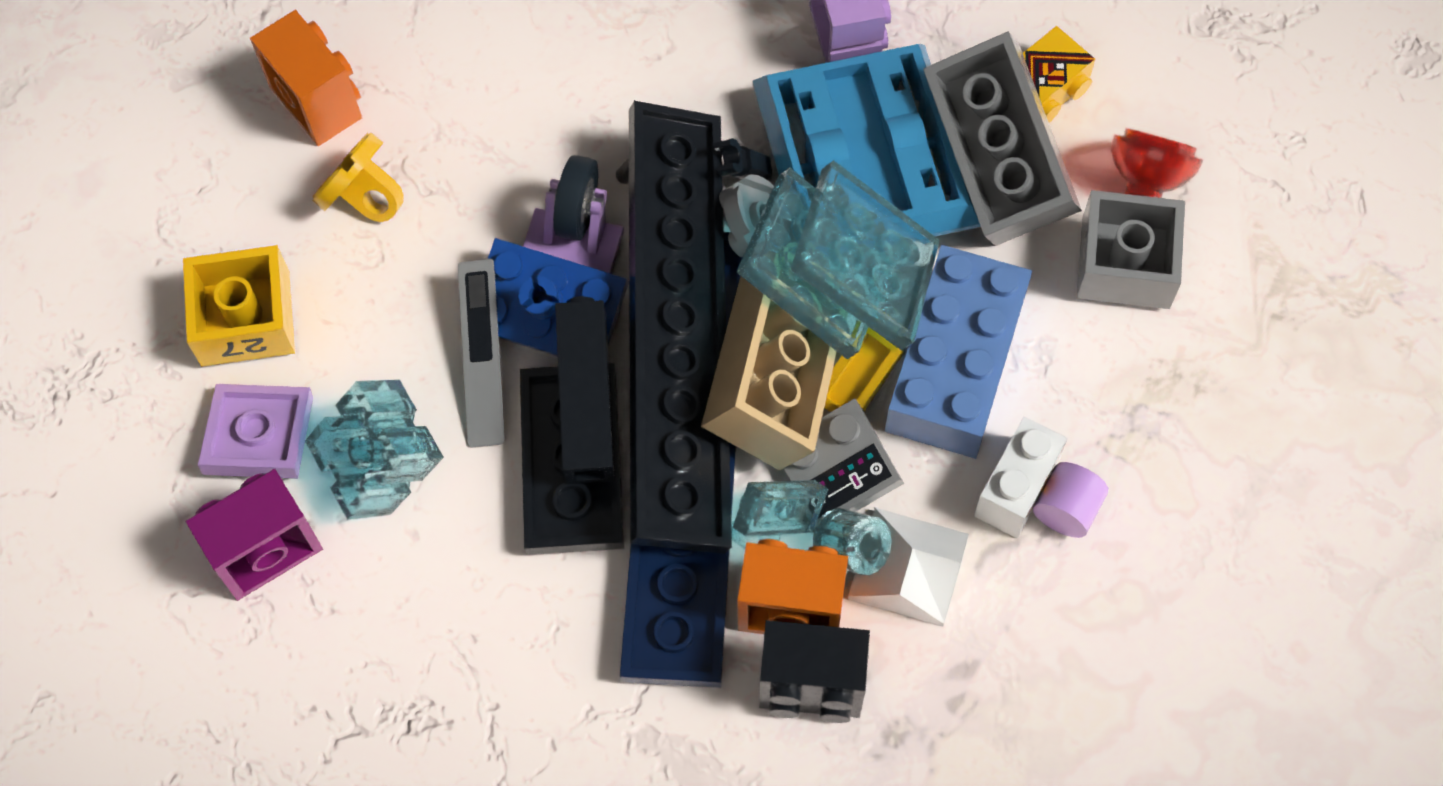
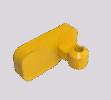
[824,324,904,412]

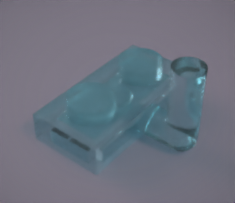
[731,480,828,549]

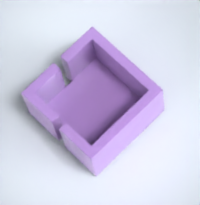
[809,0,891,63]

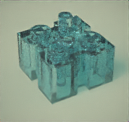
[305,379,444,520]

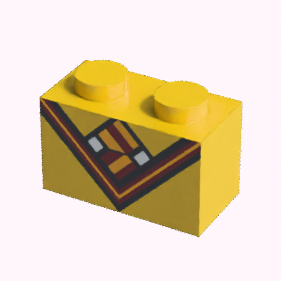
[1023,26,1095,123]

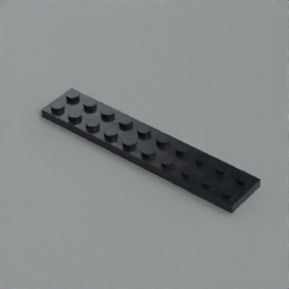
[628,100,732,554]

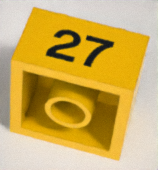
[183,245,295,367]

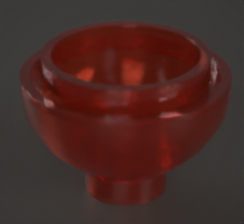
[1111,127,1203,198]

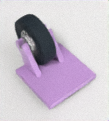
[523,155,624,274]

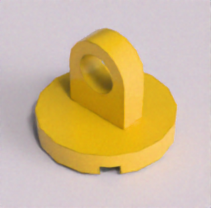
[312,132,404,222]

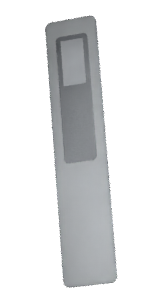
[458,259,505,448]

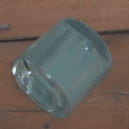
[812,508,892,575]

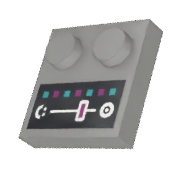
[784,398,905,532]

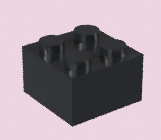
[759,620,870,723]

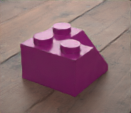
[185,469,324,601]

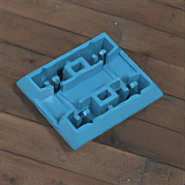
[752,44,981,265]

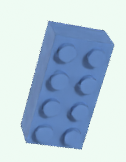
[884,245,1033,459]

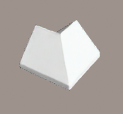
[848,507,969,627]

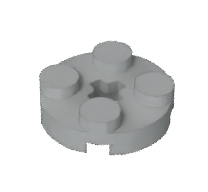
[719,174,798,261]

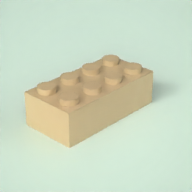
[701,247,850,470]

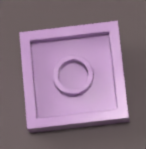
[198,384,313,479]

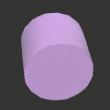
[1033,462,1109,538]

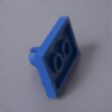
[488,238,629,357]

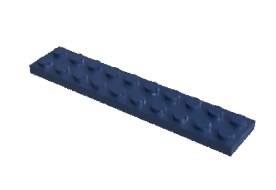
[620,232,748,688]

